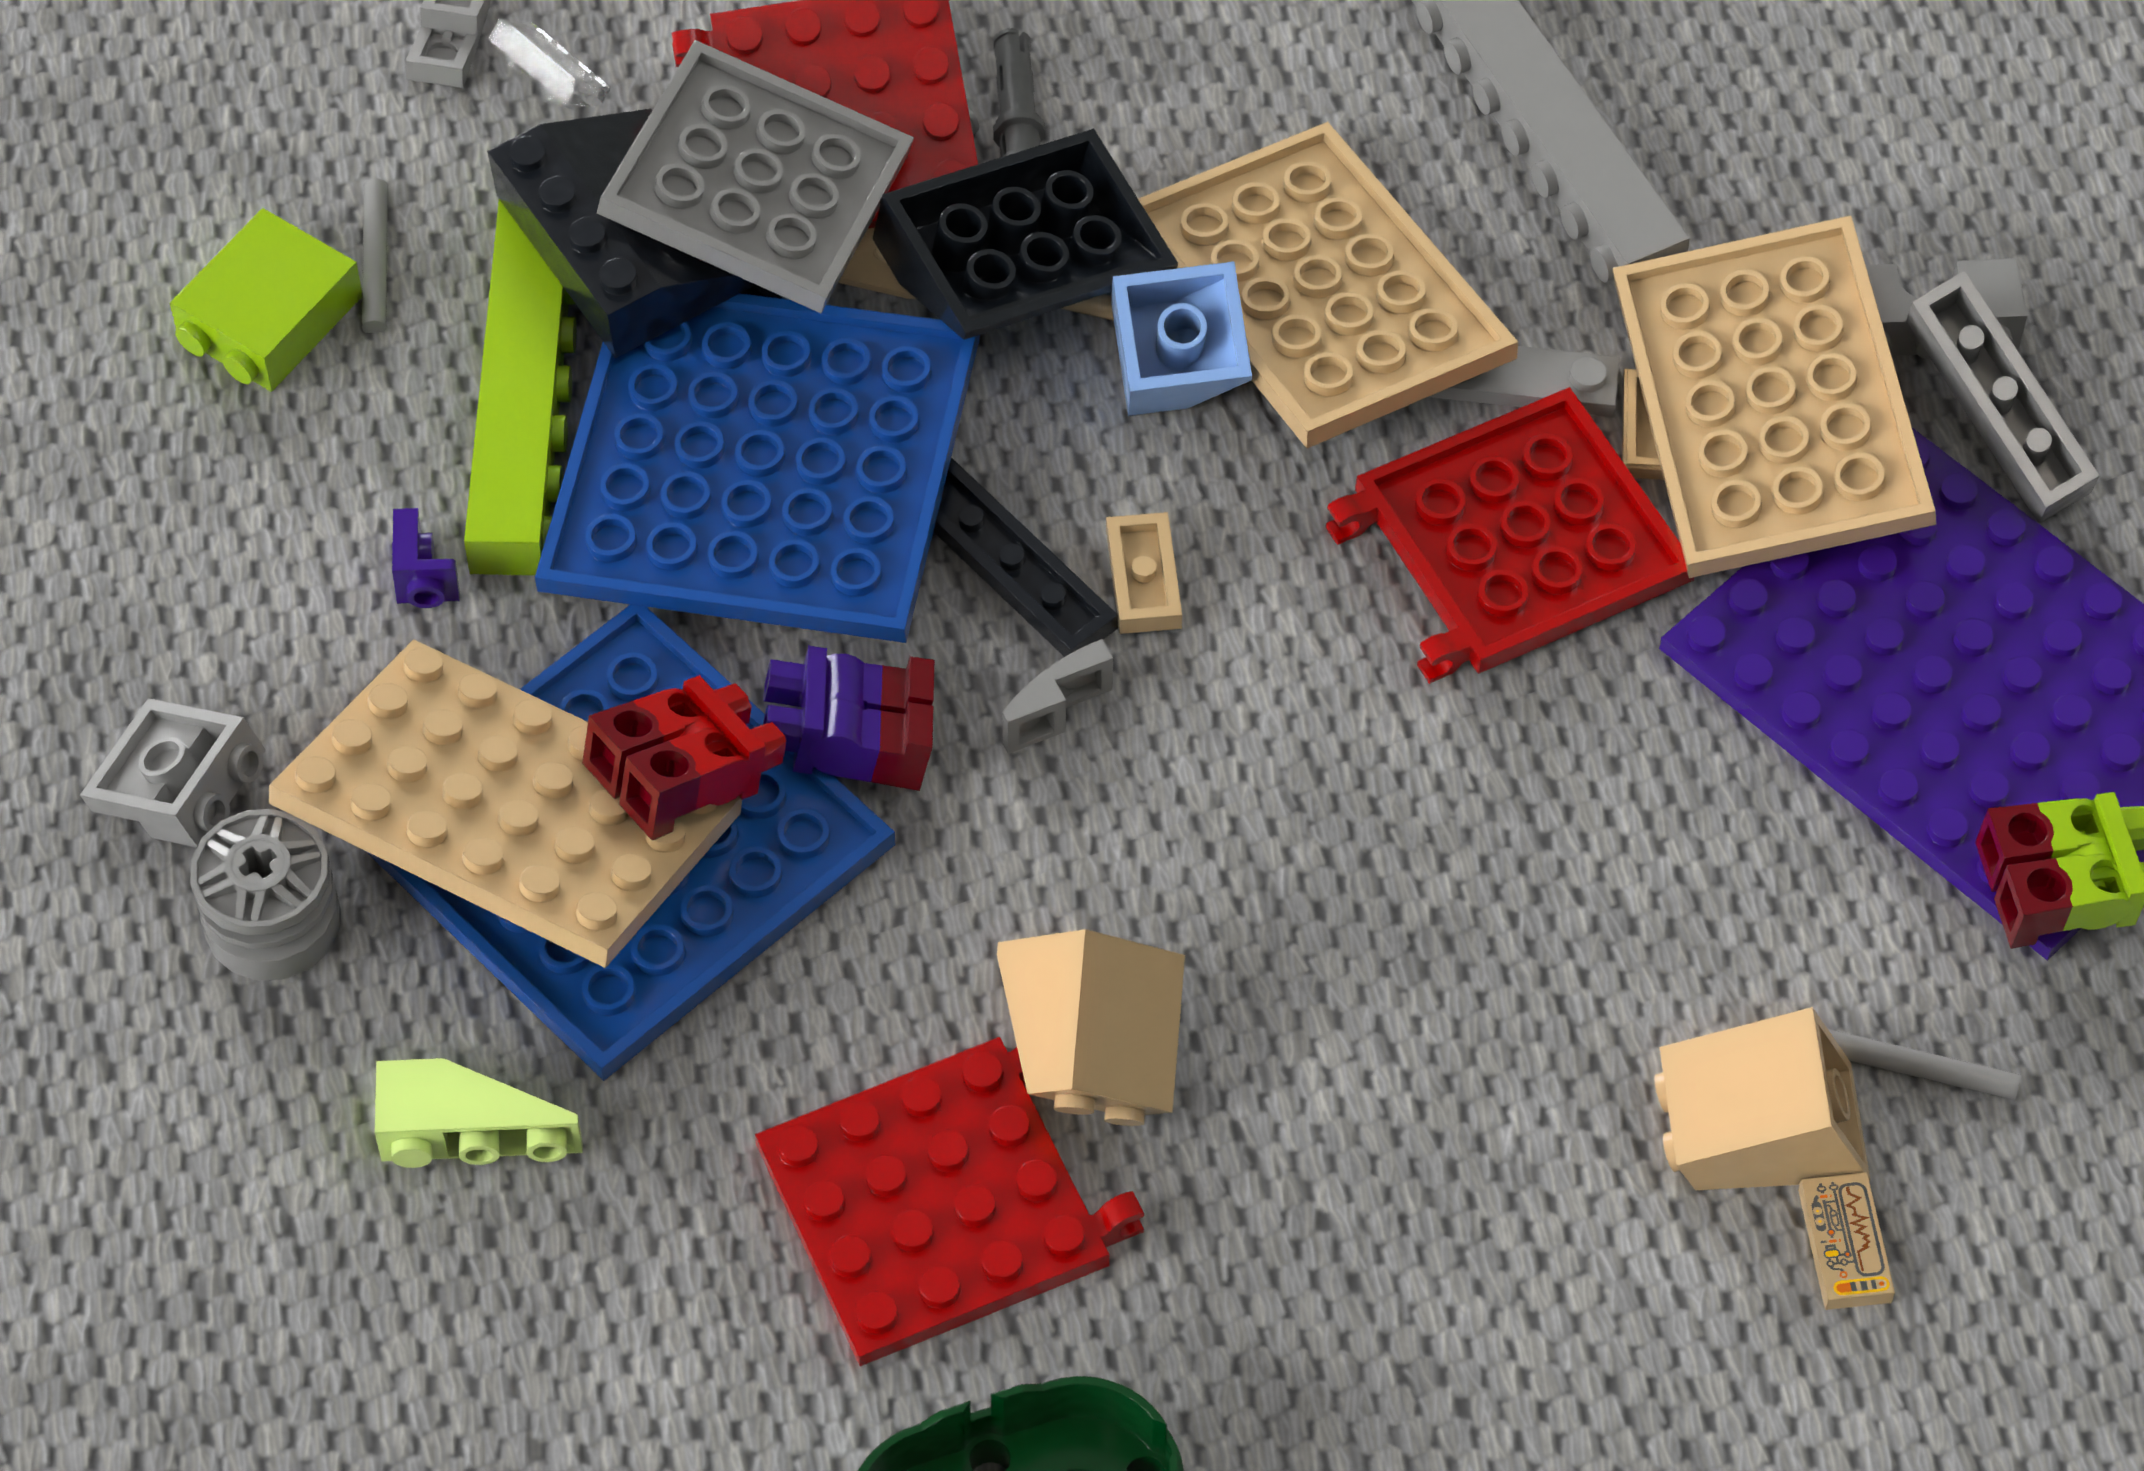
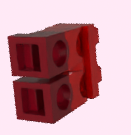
[582,675,786,840]

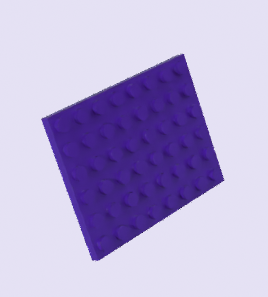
[1659,427,2144,961]

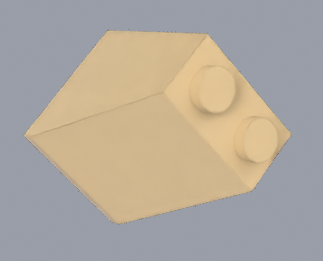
[997,929,1185,1126]
[1655,1007,1871,1190]

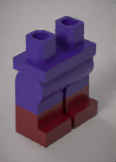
[763,645,935,791]

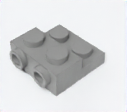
[80,698,266,848]

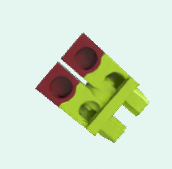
[1975,792,2144,949]

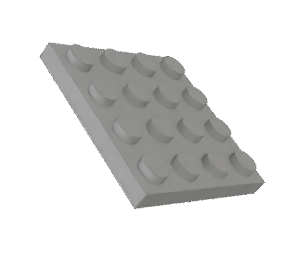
[597,40,914,313]

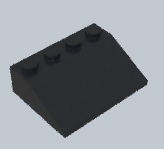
[487,109,756,358]
[872,128,1179,340]

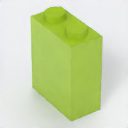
[170,208,362,392]

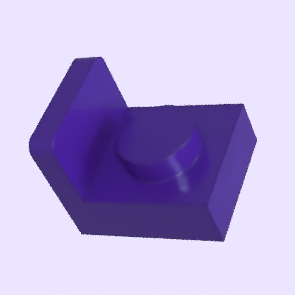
[392,508,460,608]

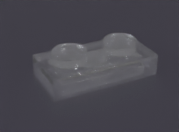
[488,19,611,109]

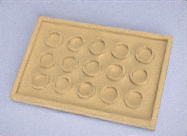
[1138,122,1518,448]
[1613,215,1936,578]
[269,639,742,968]

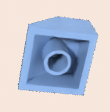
[1111,261,1252,416]

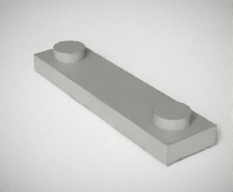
[1429,346,1620,417]

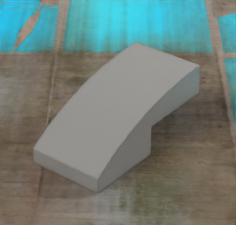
[405,0,491,88]
[1002,639,1113,754]

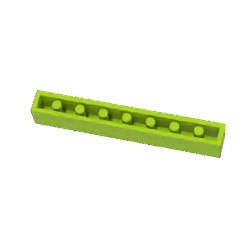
[464,199,577,575]

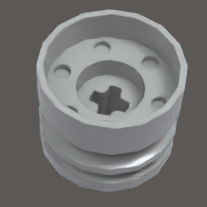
[190,809,340,981]

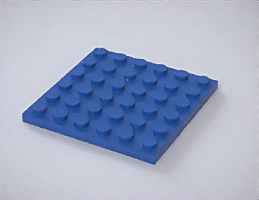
[535,293,980,643]
[364,604,896,1081]

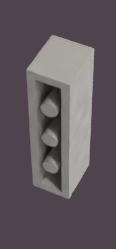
[1906,270,2100,523]

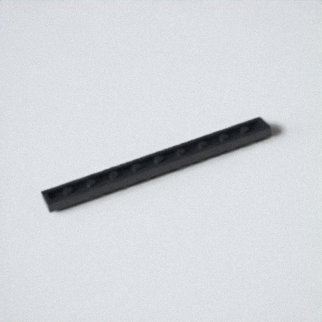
[741,285,1118,657]

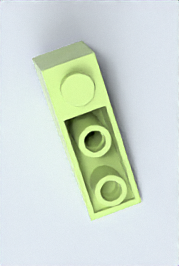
[375,1058,583,1168]

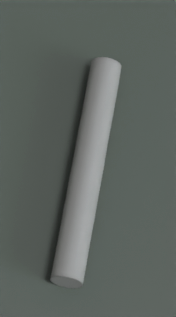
[362,178,388,333]
[1828,1029,2021,1100]

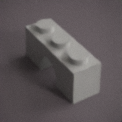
[1866,258,2028,359]

